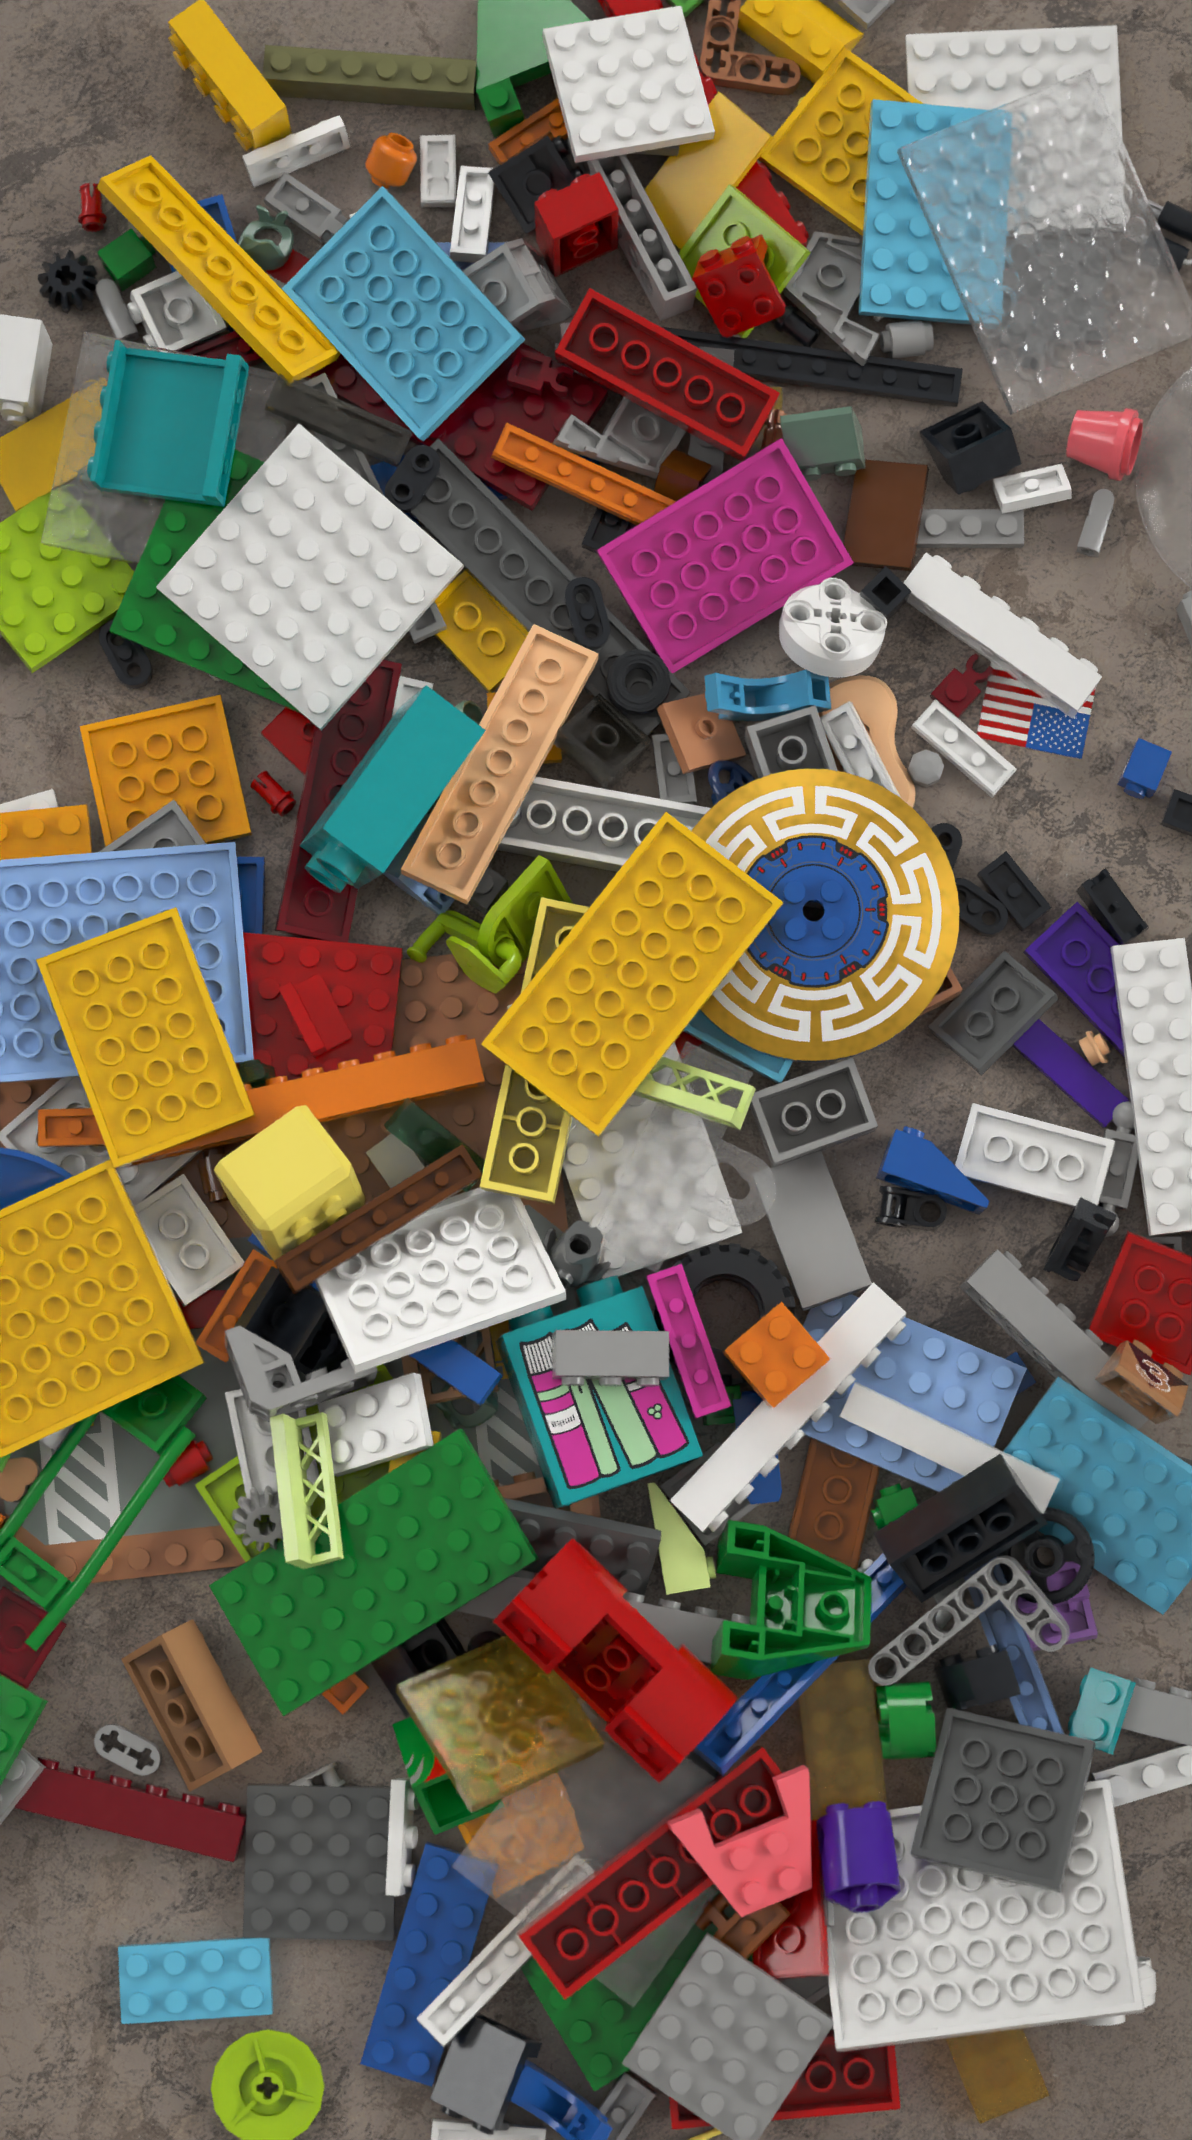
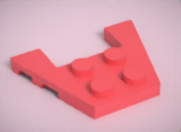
[667,1765,812,1917]

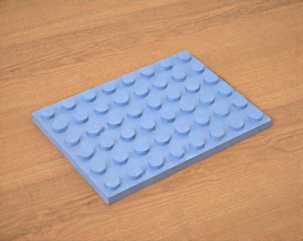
[0,842,254,1083]

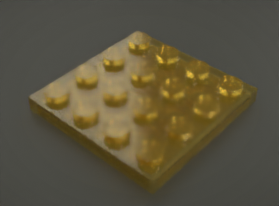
[396,1635,604,1813]

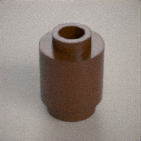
[197,1147,231,1203]

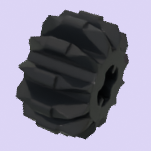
[37,250,98,314]

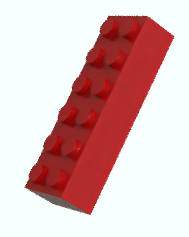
[555,288,780,462]
[669,2030,901,2130]

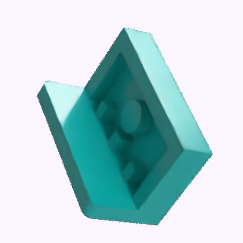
[1068,1667,1136,1755]

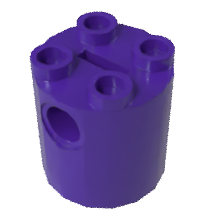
[816,1801,901,1913]

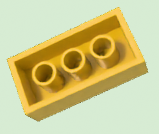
[168,0,292,151]

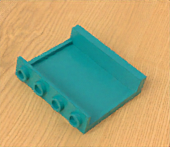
[87,340,249,507]

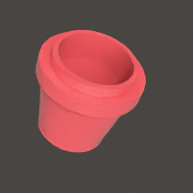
[1066,408,1143,481]

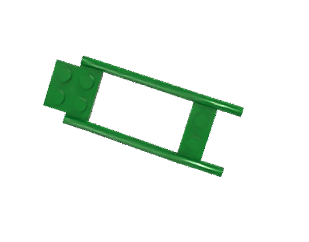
[0,1375,207,1651]

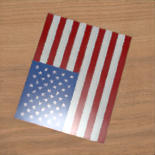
[977,662,1096,759]

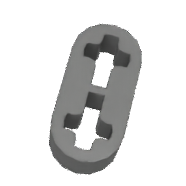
[94,1724,163,1776]

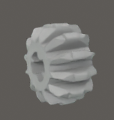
[232,1485,283,1552]

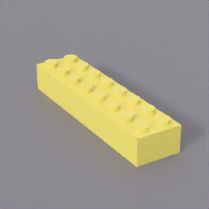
[480,897,589,1205]

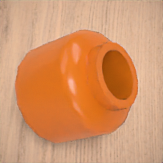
[365,133,417,189]

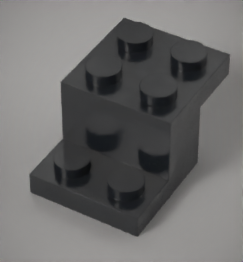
[233,1266,349,1375]

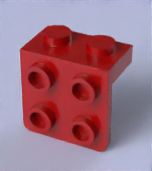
[692,234,786,337]

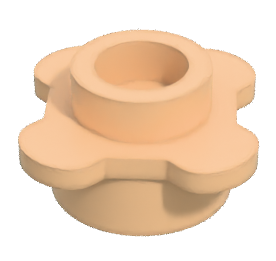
[1079,1030,1111,1066]

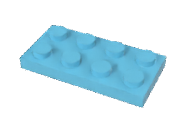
[118,1938,273,2024]

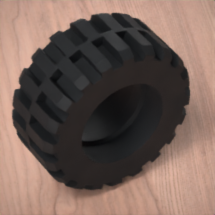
[654,1243,796,1386]

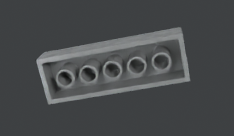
[959,1249,1148,1430]

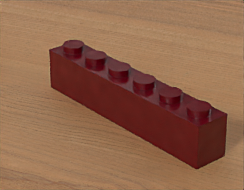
[15,1757,246,1862]

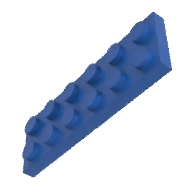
[360,1842,499,2087]

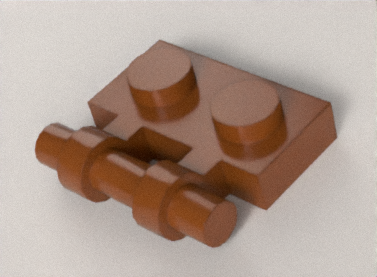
[693,1892,791,1959]

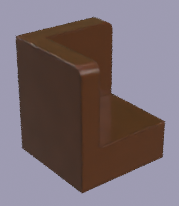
[654,449,712,501]

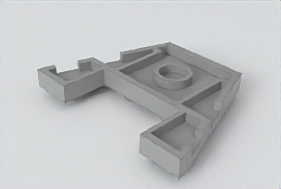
[783,231,879,366]
[553,397,686,479]

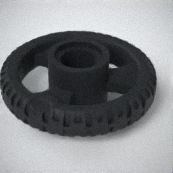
[997,1507,1095,1604]

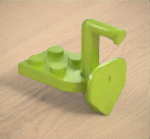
[407,855,573,993]

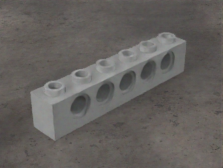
[567,138,697,321]

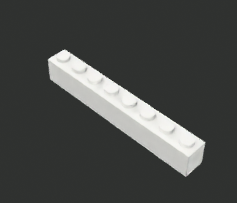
[670,1282,906,1533]

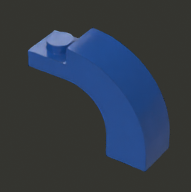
[511,2059,613,2140]

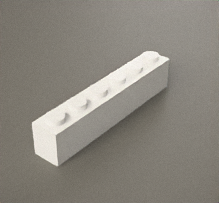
[903,553,1102,719]

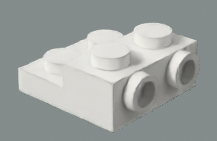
[127,271,227,354]

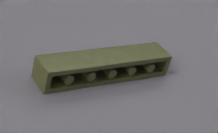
[262,45,477,111]

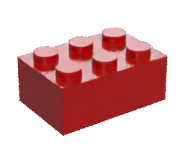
[534,172,618,278]

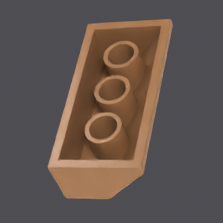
[121,1619,262,1792]

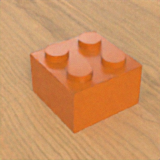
[722,1302,830,1409]

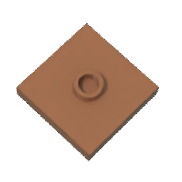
[656,693,746,774]

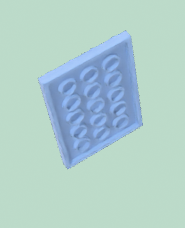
[801,1294,1027,1493]

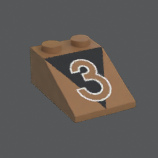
[1095,1340,1189,1424]

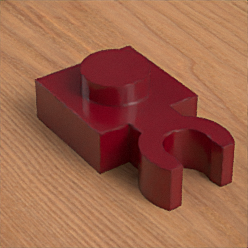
[507,348,574,397]
[930,654,993,719]

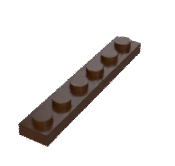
[274,1144,482,1294]

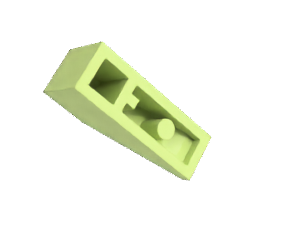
[647,1482,716,1595]

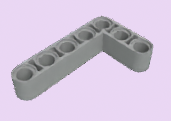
[868,1555,1070,1686]

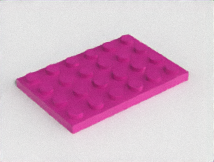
[596,438,854,674]

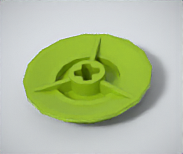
[211,2029,325,2140]

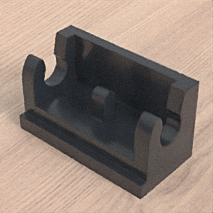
[1076,868,1149,945]
[1043,1197,1117,1281]

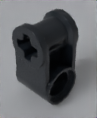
[874,1186,947,1231]

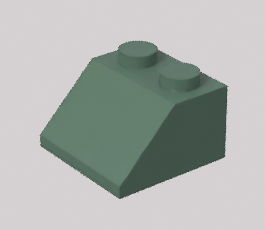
[780,406,865,481]

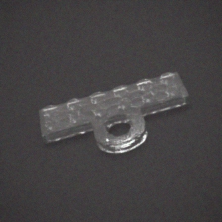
[597,1041,776,1273]

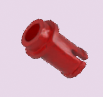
[78,183,107,232]
[250,771,296,816]

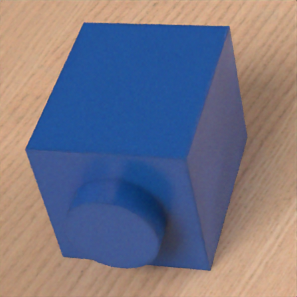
[1117,738,1172,799]

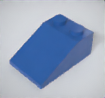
[876,1126,989,1215]

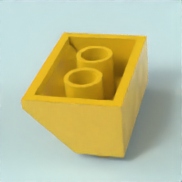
[738,0,864,84]

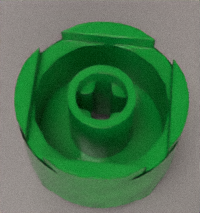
[875,1681,936,1760]

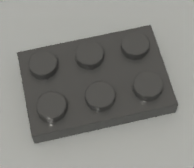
[928,951,1058,1076]

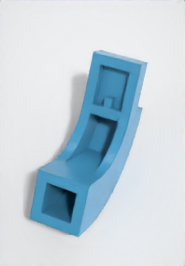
[704,669,831,721]

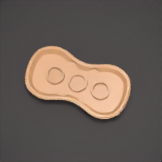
[818,675,916,808]

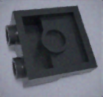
[488,131,585,234]

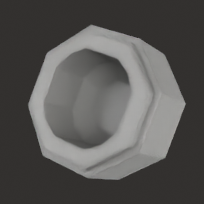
[907,749,944,787]

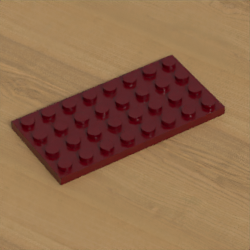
[303,342,608,511]

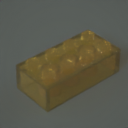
[797,1658,888,1820]

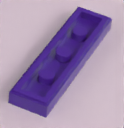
[1012,1019,1129,1128]

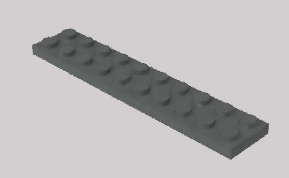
[396,439,691,744]

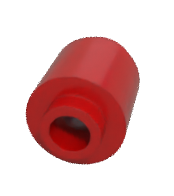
[155,1438,214,1488]

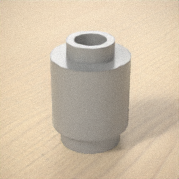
[880,320,934,359]

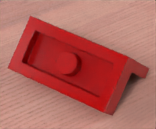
[278,974,352,1058]

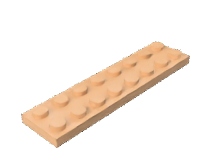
[401,624,598,905]

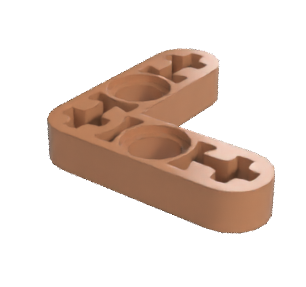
[699,0,801,95]

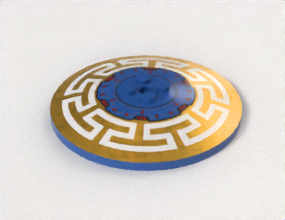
[692,769,959,1062]

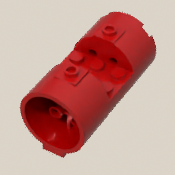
[493,1537,738,1783]

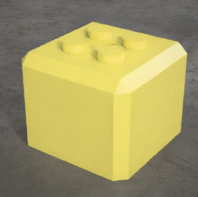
[214,1105,365,1262]

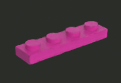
[646,1264,731,1419]

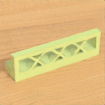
[633,1057,756,1130]
[270,1412,344,1569]

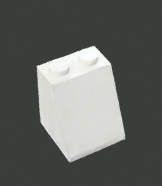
[0,314,53,427]

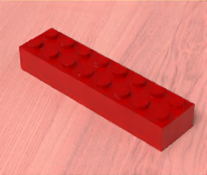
[516,1746,785,2000]

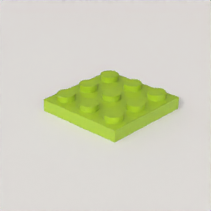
[679,185,811,338]

